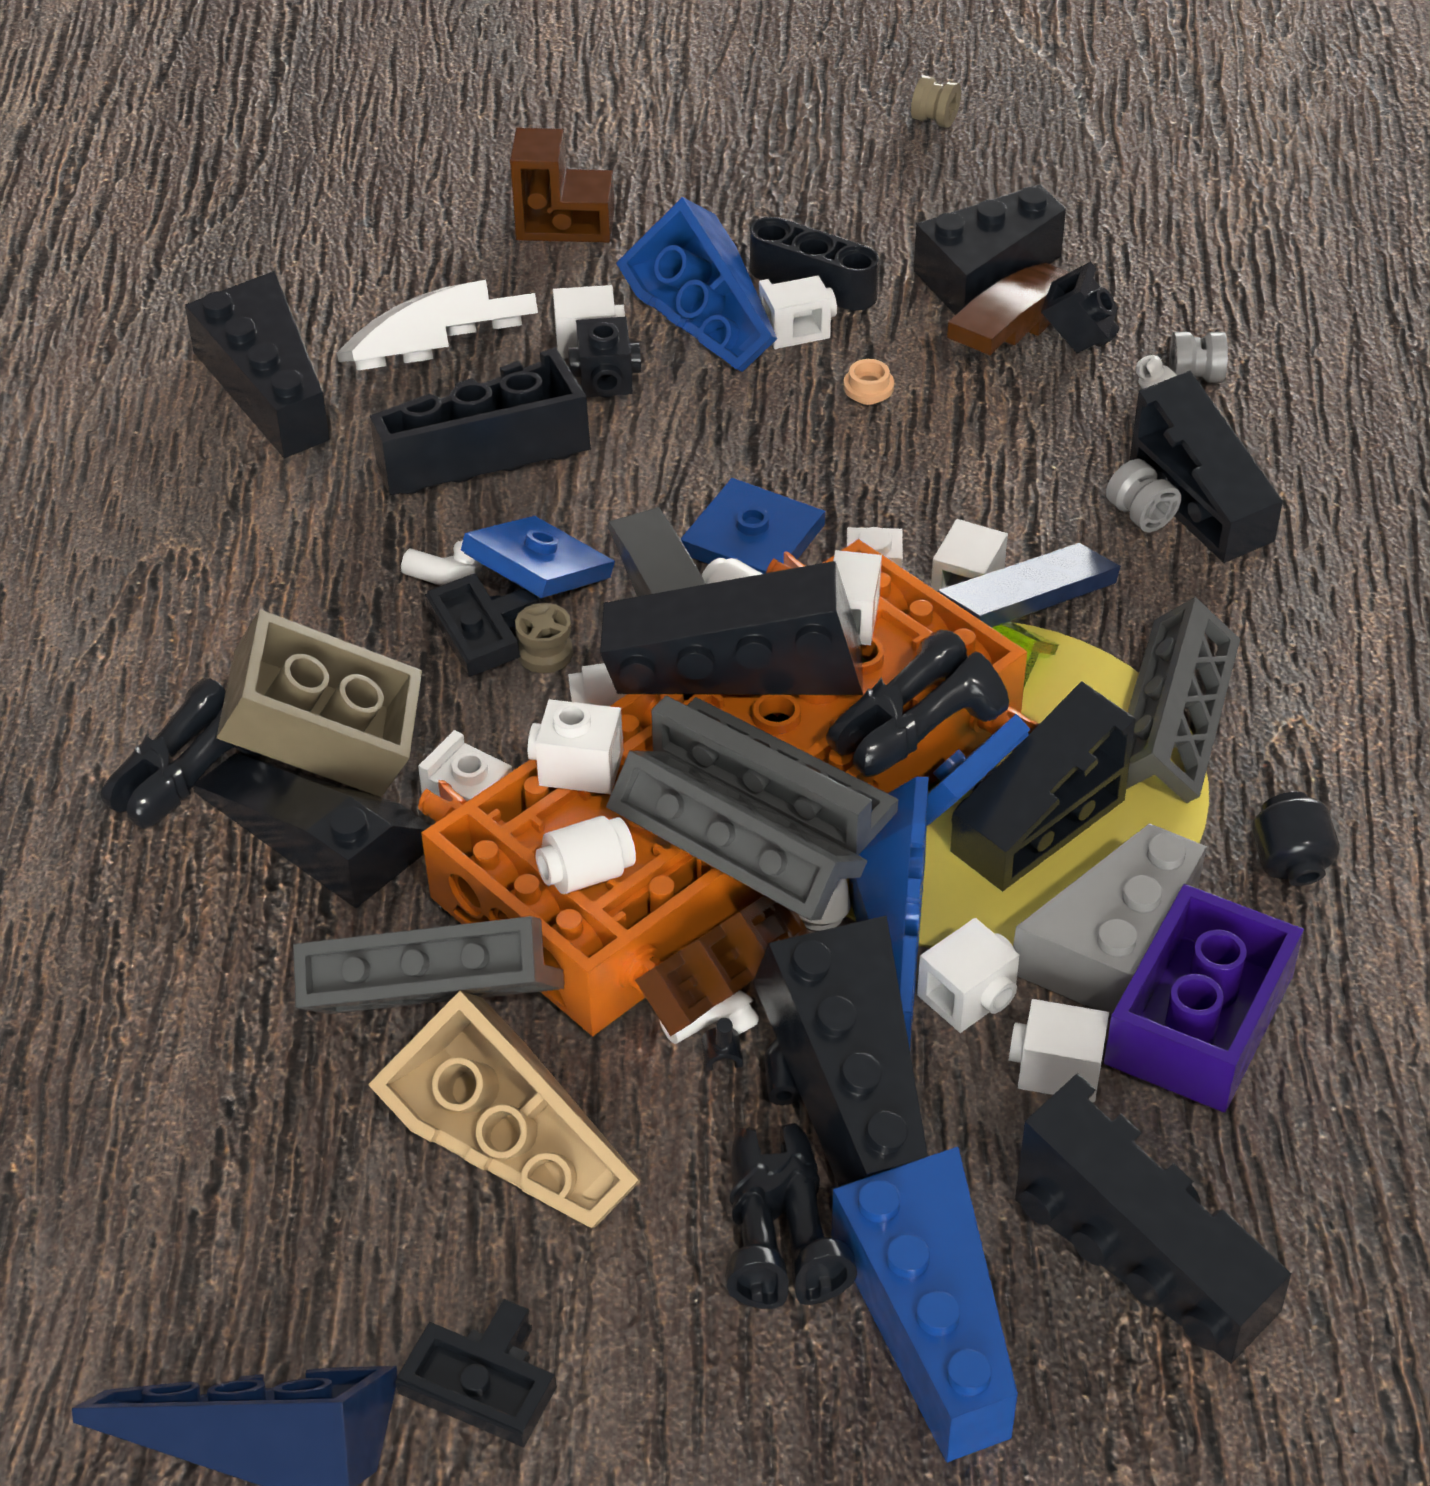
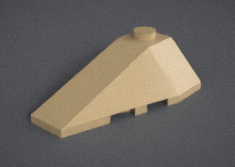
[368,991,641,1228]

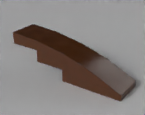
[947,263,1070,355]
[635,895,810,1036]

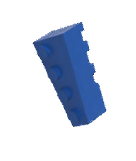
[831,1147,1018,1463]

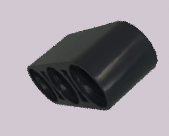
[750,217,879,311]

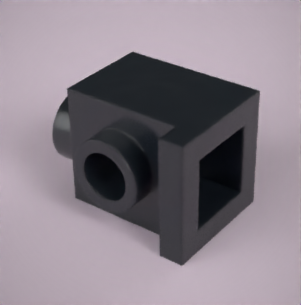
[1041,261,1120,353]

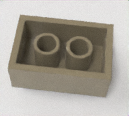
[216,609,422,797]

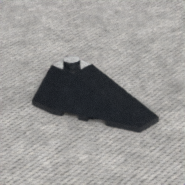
[193,752,431,908]

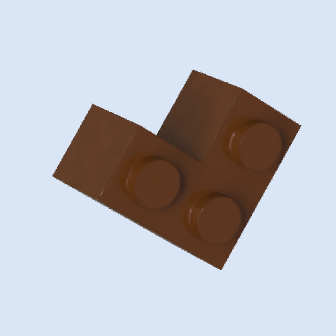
[510,128,615,243]

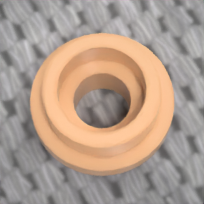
[843,359,894,405]

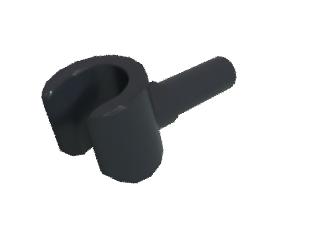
[701,1018,744,1071]

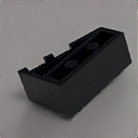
[914,184,1066,315]
[1129,370,1283,563]

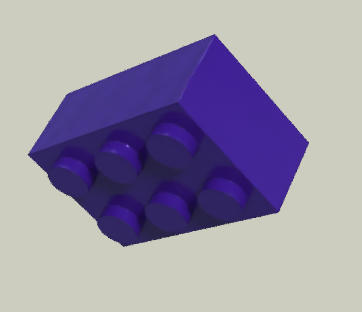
[1104,884,1304,1113]

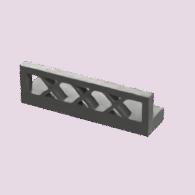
[1126,597,1240,803]
[651,695,898,855]
[606,751,868,921]
[293,916,564,1014]

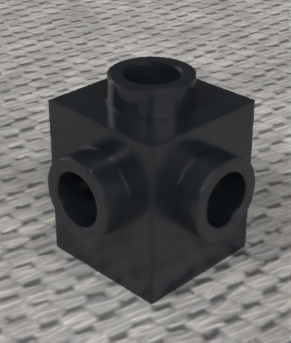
[568,316,641,398]

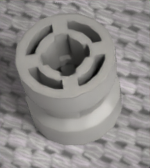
[1169,332,1228,383]
[1106,459,1181,533]

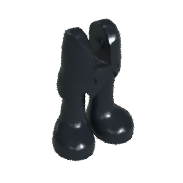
[826,630,1009,777]
[101,678,264,830]
[725,1123,857,1309]

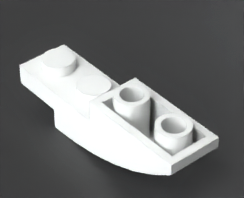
[337,280,538,370]

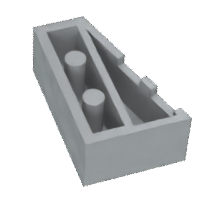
[1013,823,1207,1016]

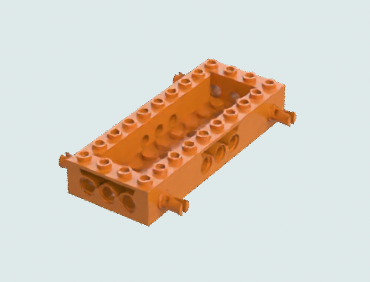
[418,539,1039,1037]

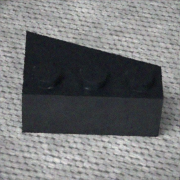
[950,681,1136,892]

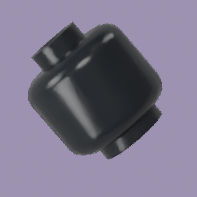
[1252,791,1340,886]

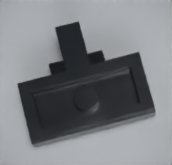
[425,573,540,677]
[395,1299,557,1448]

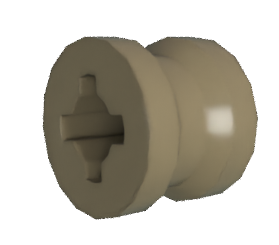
[911,75,961,128]
[515,603,573,674]

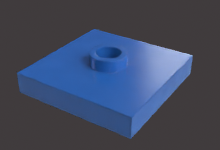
[681,478,825,574]
[461,516,615,598]
[927,714,1030,826]

